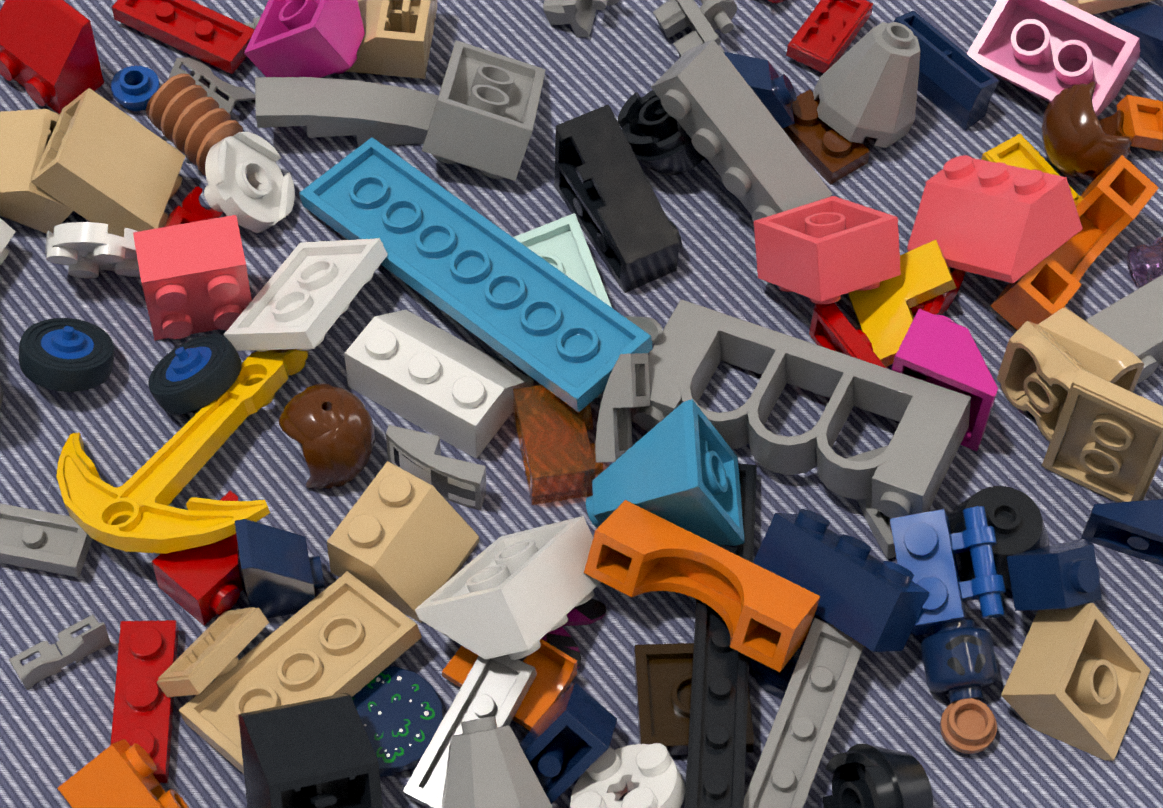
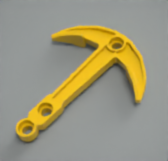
[56,349,308,554]

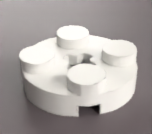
[204,132,295,233]
[45,222,140,279]
[570,743,685,808]

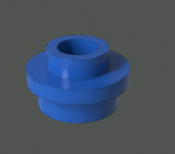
[111,66,160,111]

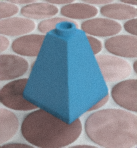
[586,399,745,546]

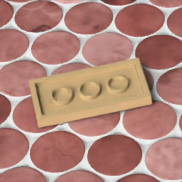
[179,571,422,774]

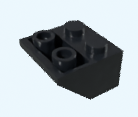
[238,693,383,808]

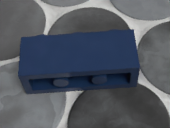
[753,509,930,652]

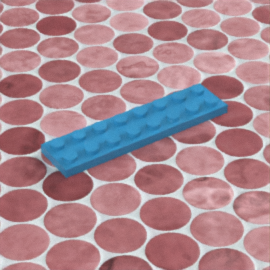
[299,137,653,412]

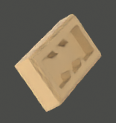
[156,607,269,697]

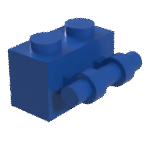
[890,506,1006,636]

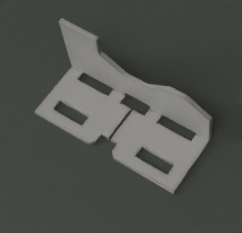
[168,57,255,115]
[9,615,111,690]

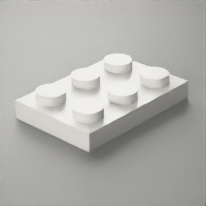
[224,238,388,352]

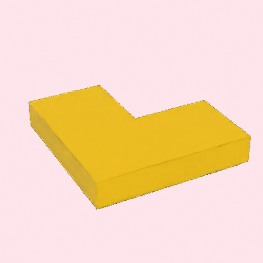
[848,240,957,367]

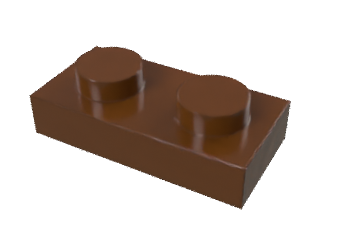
[783,89,870,185]

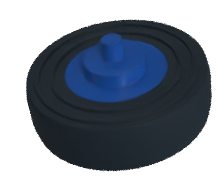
[18,318,115,392]
[148,334,242,414]

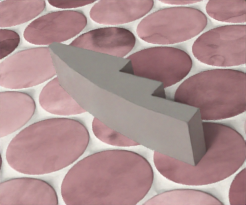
[255,77,438,147]

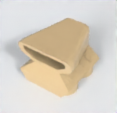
[997,307,1144,441]

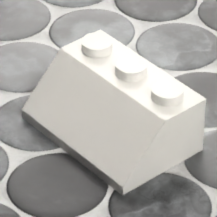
[344,310,533,459]
[415,516,601,660]

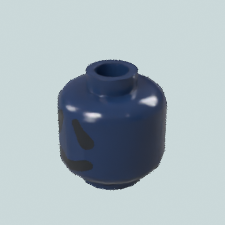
[921,620,998,704]

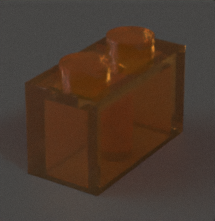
[513,385,603,505]

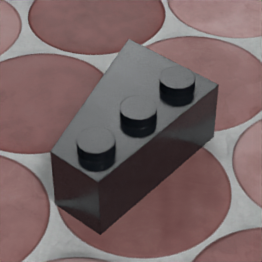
[554,104,682,293]

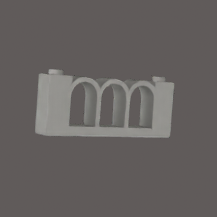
[631,299,971,518]

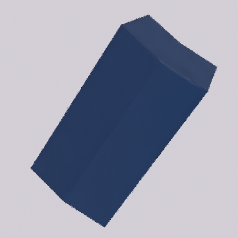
[894,11,999,130]

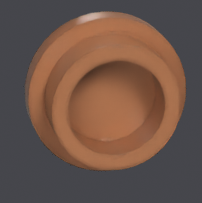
[940,698,997,754]

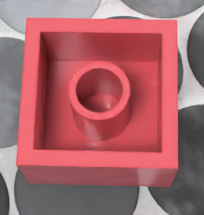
[754,196,901,304]
[133,215,252,341]

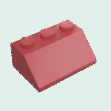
[907,155,1083,283]

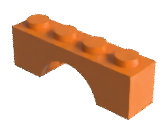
[991,155,1159,330]
[584,500,821,672]

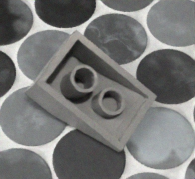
[422,40,546,181]

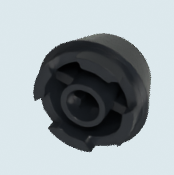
[618,90,705,176]
[948,486,1049,588]
[823,744,933,808]

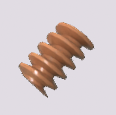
[146,73,243,176]

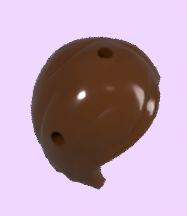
[1041,81,1133,180]
[279,383,375,489]

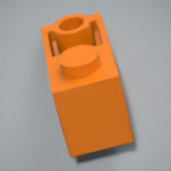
[57,739,189,808]

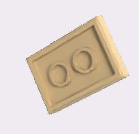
[1042,368,1163,502]

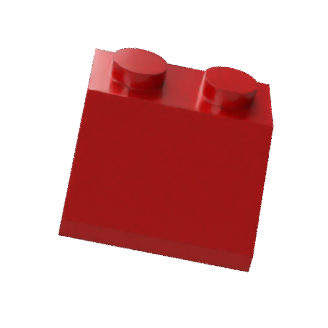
[0,0,104,114]

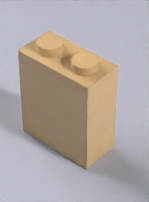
[31,88,186,237]

